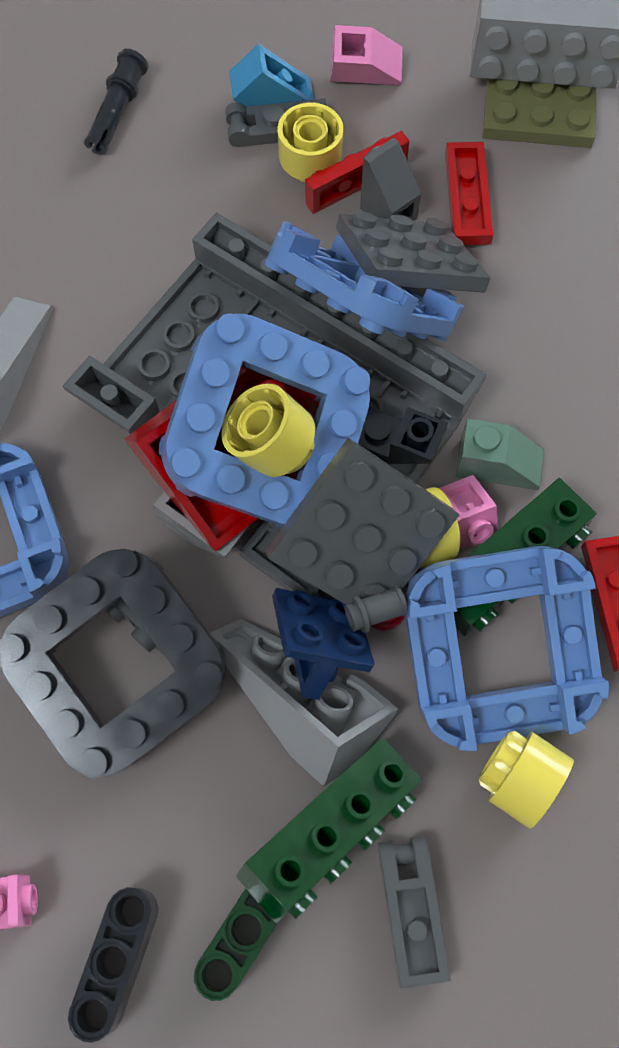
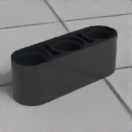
[68,887,158,1043]

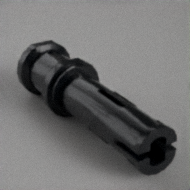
[84,48,149,155]

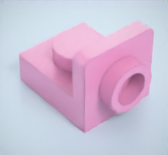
[439,475,498,550]
[0,874,38,929]

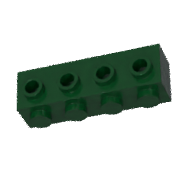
[454,477,597,636]
[236,737,423,923]

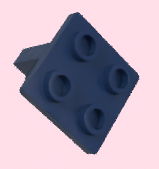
[272,588,375,700]

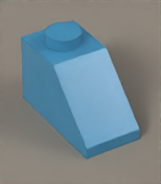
[229,44,314,107]

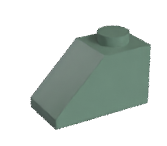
[455,418,544,490]

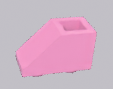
[330,25,402,85]

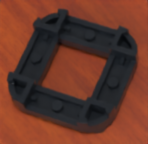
[0,549,226,778]

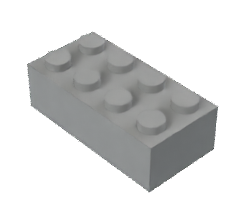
[470,0,619,89]

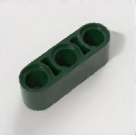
[194,888,281,1001]

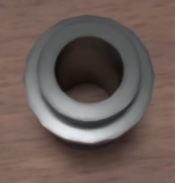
[344,586,408,633]

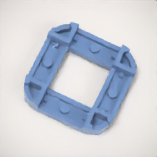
[264,222,465,342]
[159,314,370,528]
[0,443,69,617]
[405,546,609,751]

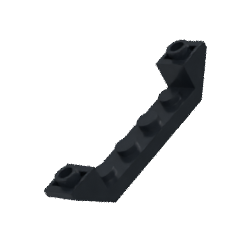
[358,407,448,464]

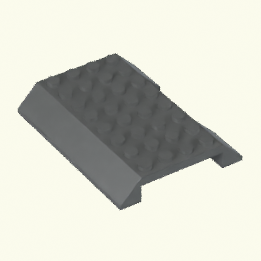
[63,212,487,532]

